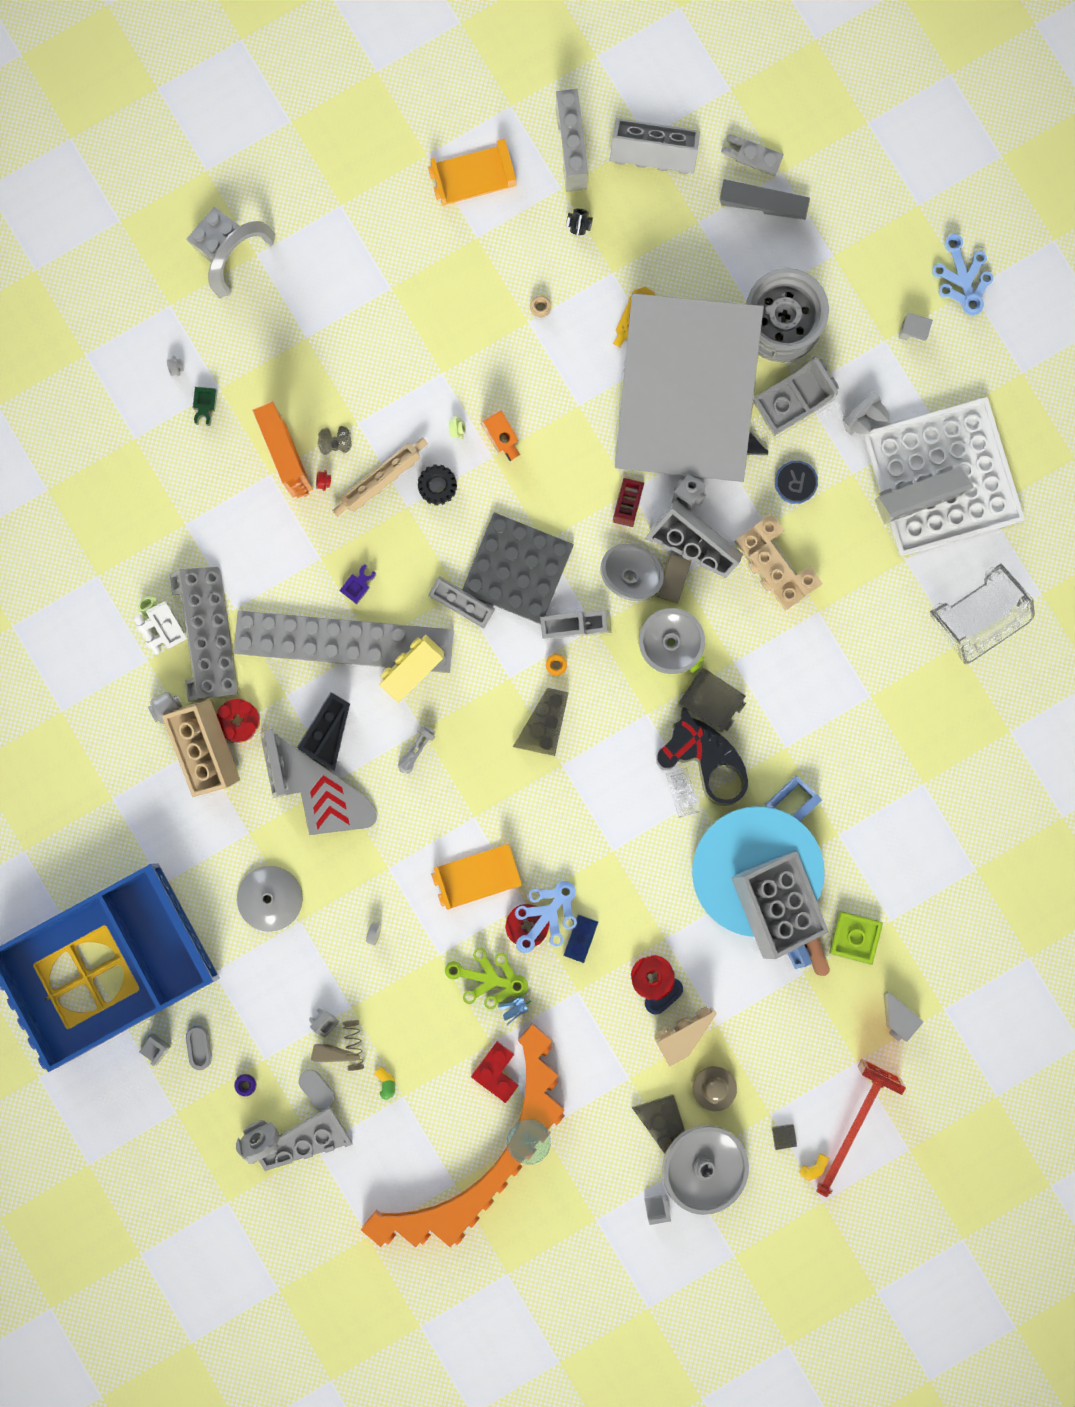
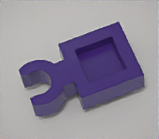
[339,564,376,604]

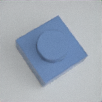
[788,945,812,969]

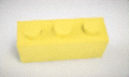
[379,634,445,703]

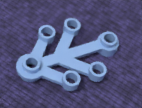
[932,234,993,316]
[515,881,577,953]

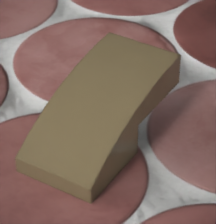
[657,553,692,604]

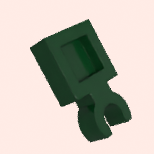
[192,387,218,426]

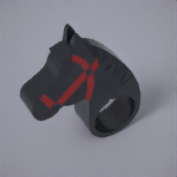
[656,707,748,806]

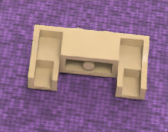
[734,513,823,611]

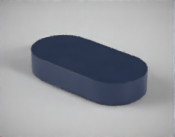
[645,978,683,1015]

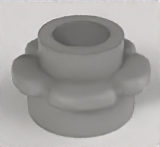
[167,356,184,376]

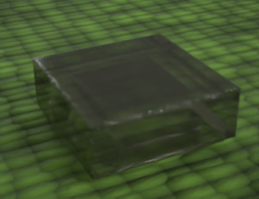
[771,1124,797,1150]

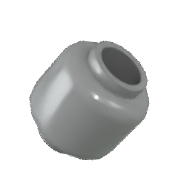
[148,692,182,724]

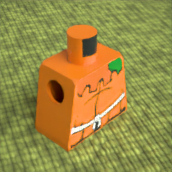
[480,410,520,461]

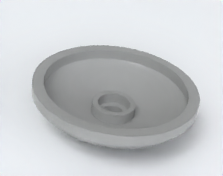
[600,544,664,601]
[639,608,705,674]
[237,866,303,932]

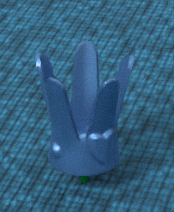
[498,996,531,1026]

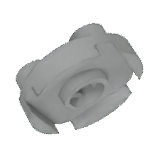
[236,1120,279,1164]

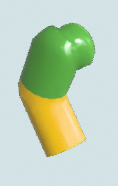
[374,1066,395,1100]

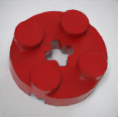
[217,699,260,743]
[505,904,549,948]
[631,955,675,1000]

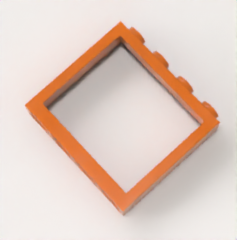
[253,402,313,499]

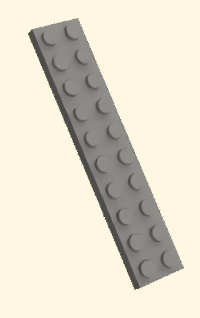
[234,611,454,673]

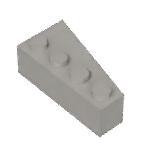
[645,499,743,578]

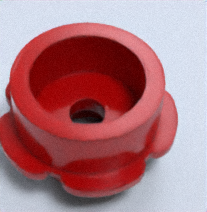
[316,470,331,491]

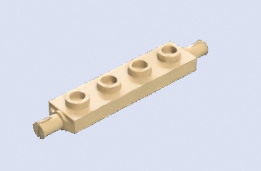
[332,437,428,517]

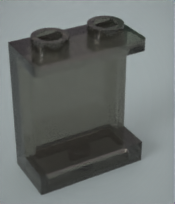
[677,667,746,733]

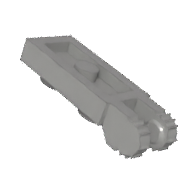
[721,134,784,176]

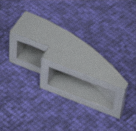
[540,610,612,639]

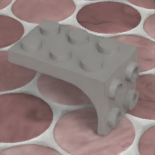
[753,356,839,436]

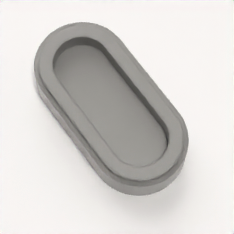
[186,1026,212,1070]
[299,1069,335,1110]

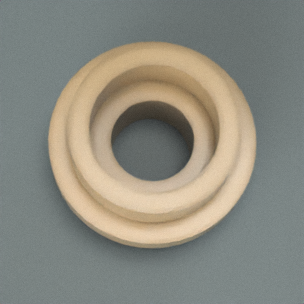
[530,296,551,318]

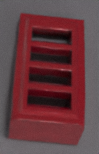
[613,478,644,527]

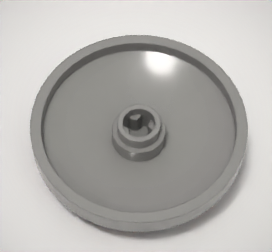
[662,1125,749,1215]

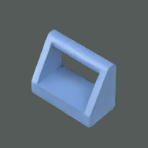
[765,775,822,821]

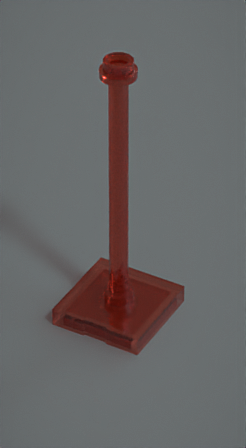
[816,1058,906,1197]

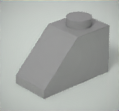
[884,991,924,1042]

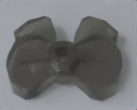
[318,426,352,455]

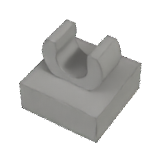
[309,1008,340,1038]

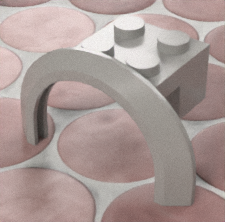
[186,207,275,298]

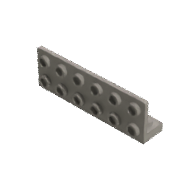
[169,567,238,702]

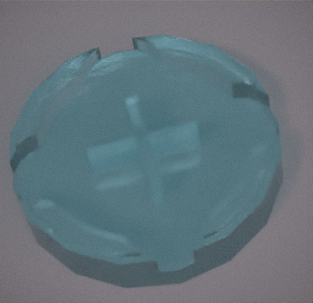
[507,1119,551,1164]

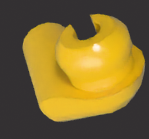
[799,1154,830,1181]

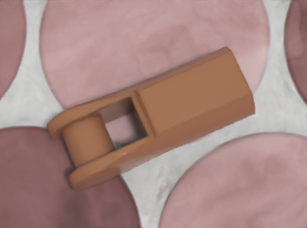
[805,938,830,976]

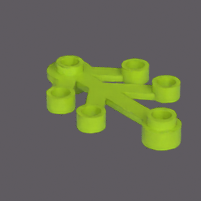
[445,948,528,1009]

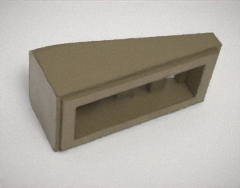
[311,1044,360,1062]

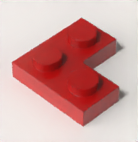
[471,1041,519,1103]

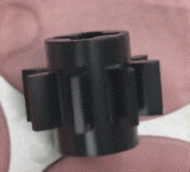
[566,208,593,235]

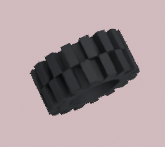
[417,464,457,506]

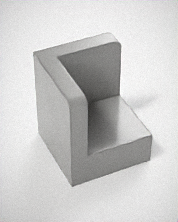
[899,313,933,341]
[139,1033,171,1066]
[644,1195,671,1225]

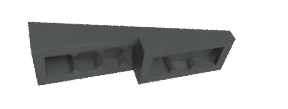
[719,179,810,220]

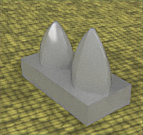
[842,391,889,435]

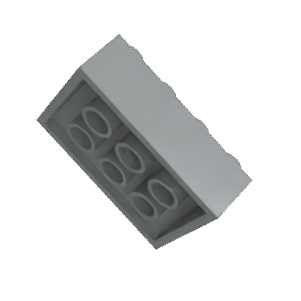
[731,851,829,959]

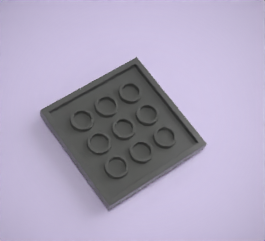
[462,512,574,625]

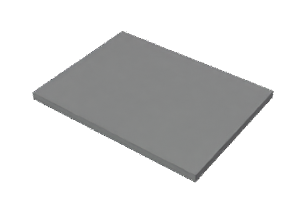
[615,293,764,482]

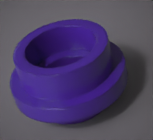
[234,1074,257,1096]

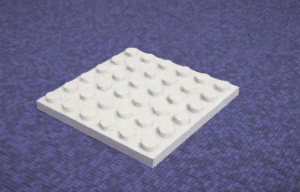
[862,397,1025,557]

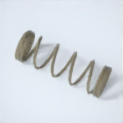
[342,1020,365,1071]

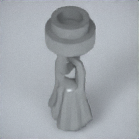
[398,725,436,773]

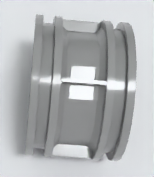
[745,268,829,363]

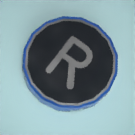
[775,461,818,504]

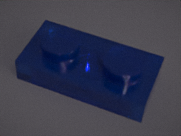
[563,914,598,963]

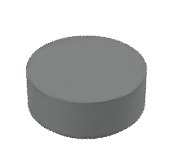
[366,922,382,946]

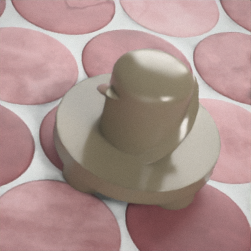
[693,1066,737,1111]

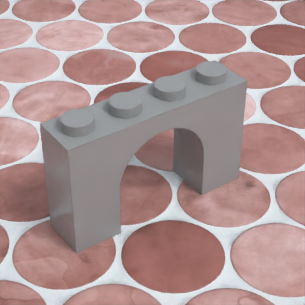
[556,89,588,192]

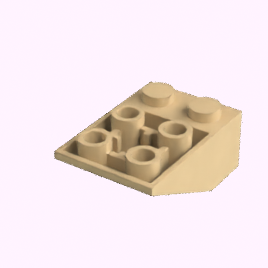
[655,1006,717,1067]

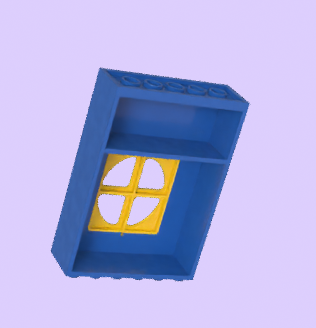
[0,863,220,1072]

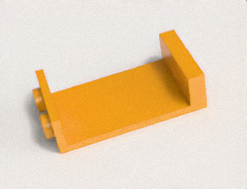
[428,139,516,206]
[431,844,522,910]

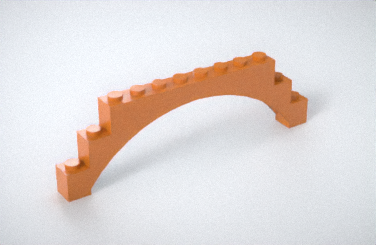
[361,1023,565,1248]

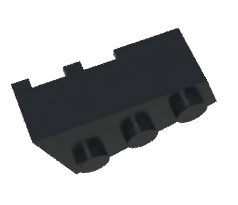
[296,692,350,771]

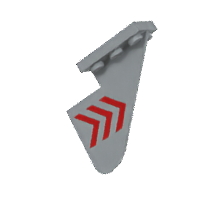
[260,729,377,835]

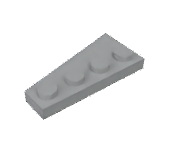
[259,1106,353,1171]

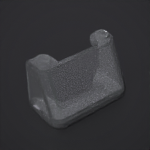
[930,563,1035,664]

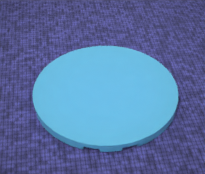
[692,806,824,937]

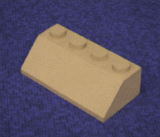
[162,699,240,797]

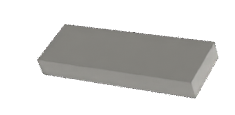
[428,576,495,629]

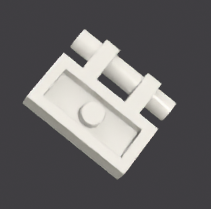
[133,601,187,654]

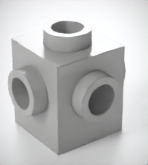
[672,474,706,511]

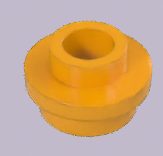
[546,654,567,676]

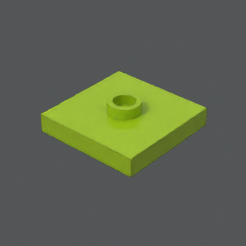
[829,911,883,965]

